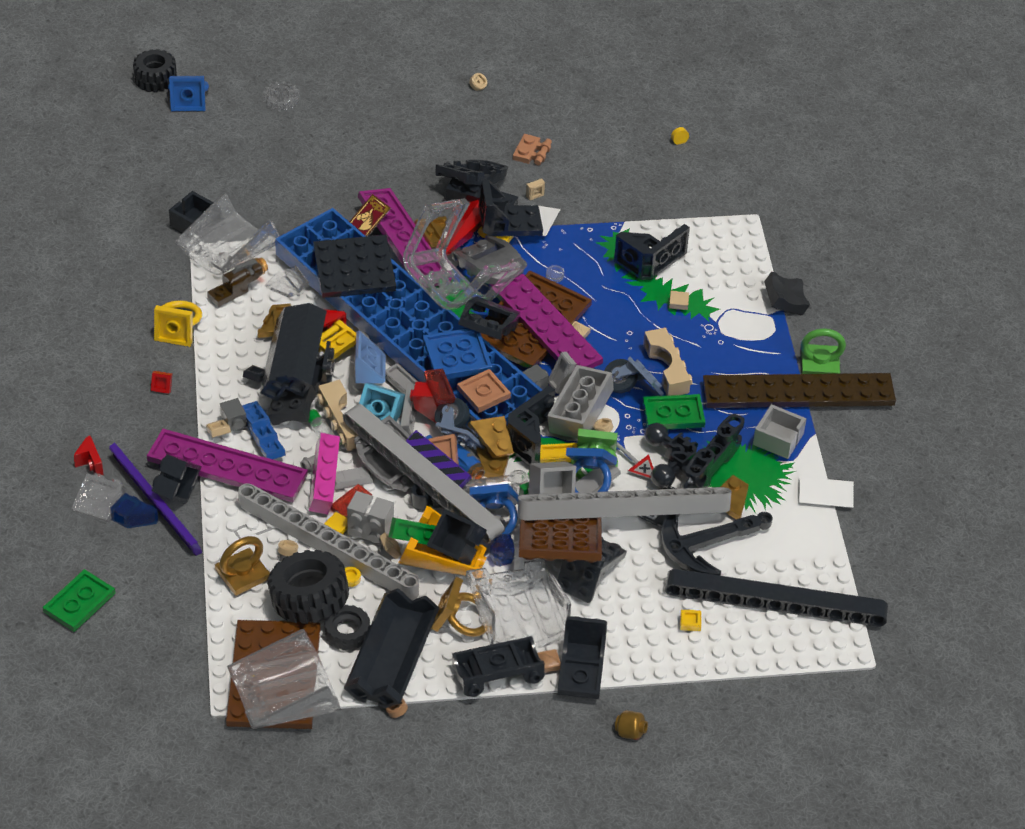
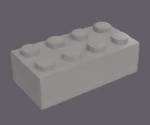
[547,365,614,439]

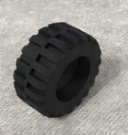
[267,550,349,624]

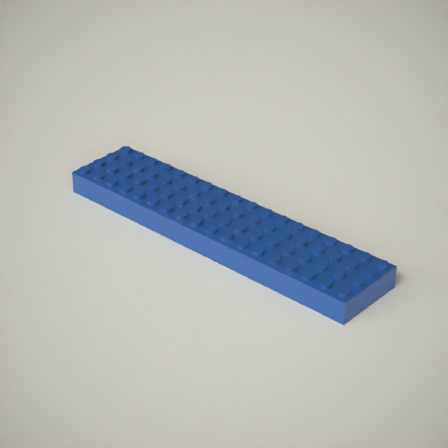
[275,208,542,437]

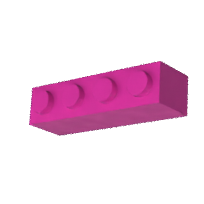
[308,433,340,515]

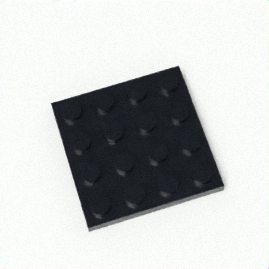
[313,235,396,298]

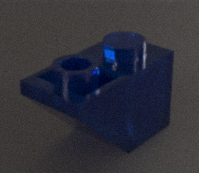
[110,493,158,528]

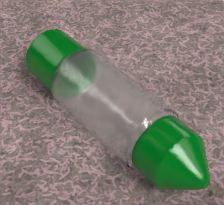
[308,409,340,447]

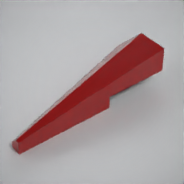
[440,200,482,258]

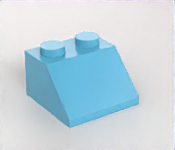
[359,383,405,421]

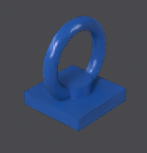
[168,76,209,111]
[566,448,617,493]
[470,484,519,541]

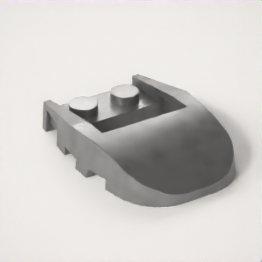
[453,235,524,284]

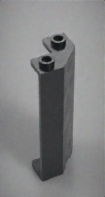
[260,303,327,401]
[344,588,439,708]

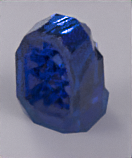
[490,534,515,567]

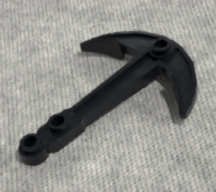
[661,512,773,576]

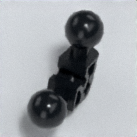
[644,423,698,488]

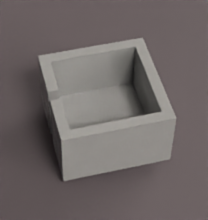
[753,404,807,459]
[529,461,576,494]
[347,491,394,544]

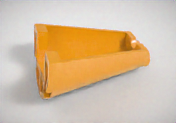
[398,506,487,579]

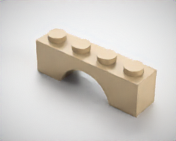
[643,328,692,396]
[316,379,359,452]

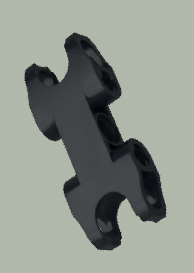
[683,413,745,489]

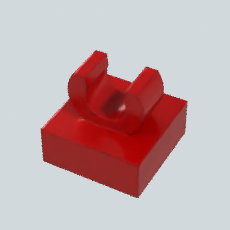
[151,371,173,394]

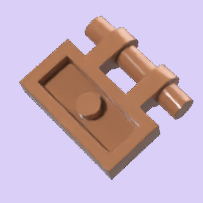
[513,134,552,166]

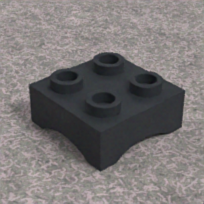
[764,271,810,315]
[267,384,317,425]

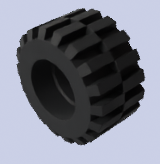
[133,49,177,92]

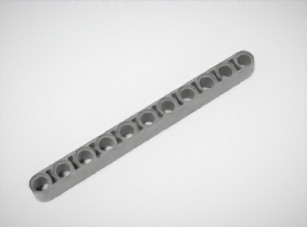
[342,404,505,543]
[238,483,419,600]
[517,487,731,520]

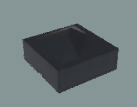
[243,365,265,383]

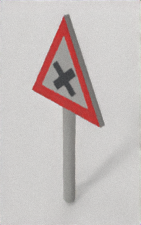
[617,442,654,479]

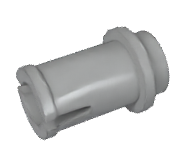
[300,455,315,472]

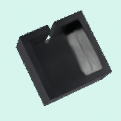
[169,191,221,241]
[152,454,202,503]
[427,509,487,565]

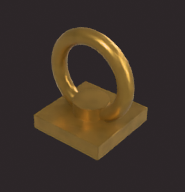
[214,536,270,596]
[431,576,492,637]

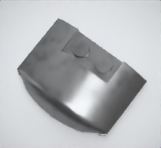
[354,415,415,492]

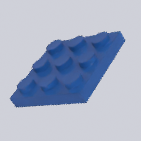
[423,328,492,381]

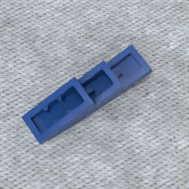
[242,401,286,460]

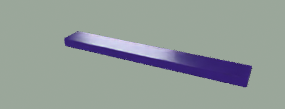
[109,443,202,556]

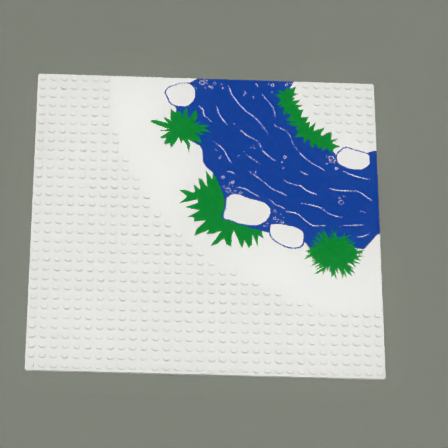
[190,214,876,718]

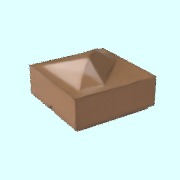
[538,649,561,673]

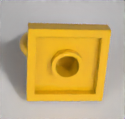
[154,301,203,347]

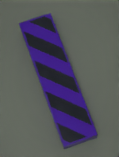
[406,430,472,488]

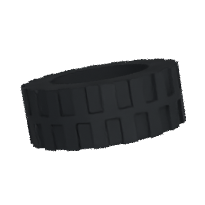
[324,605,370,651]

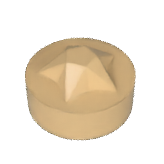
[470,73,487,91]
[593,418,614,432]
[277,540,298,556]

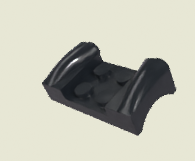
[452,636,545,697]

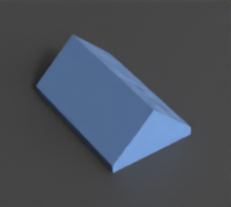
[355,330,386,383]

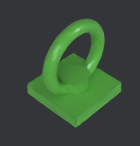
[801,328,846,374]
[571,429,618,480]

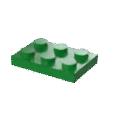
[643,394,706,429]
[42,569,116,632]

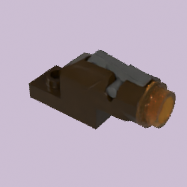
[207,257,268,307]

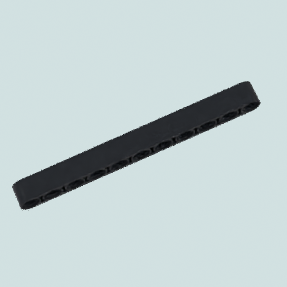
[665,569,888,627]

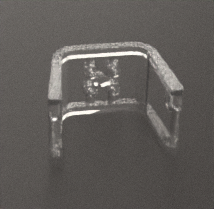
[403,198,527,310]

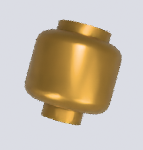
[615,710,648,740]

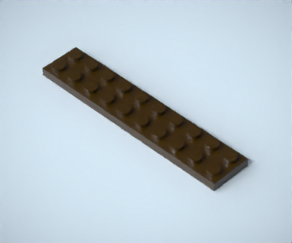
[703,373,896,408]

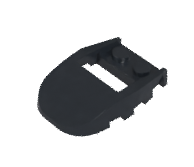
[435,160,508,185]
[458,296,520,340]

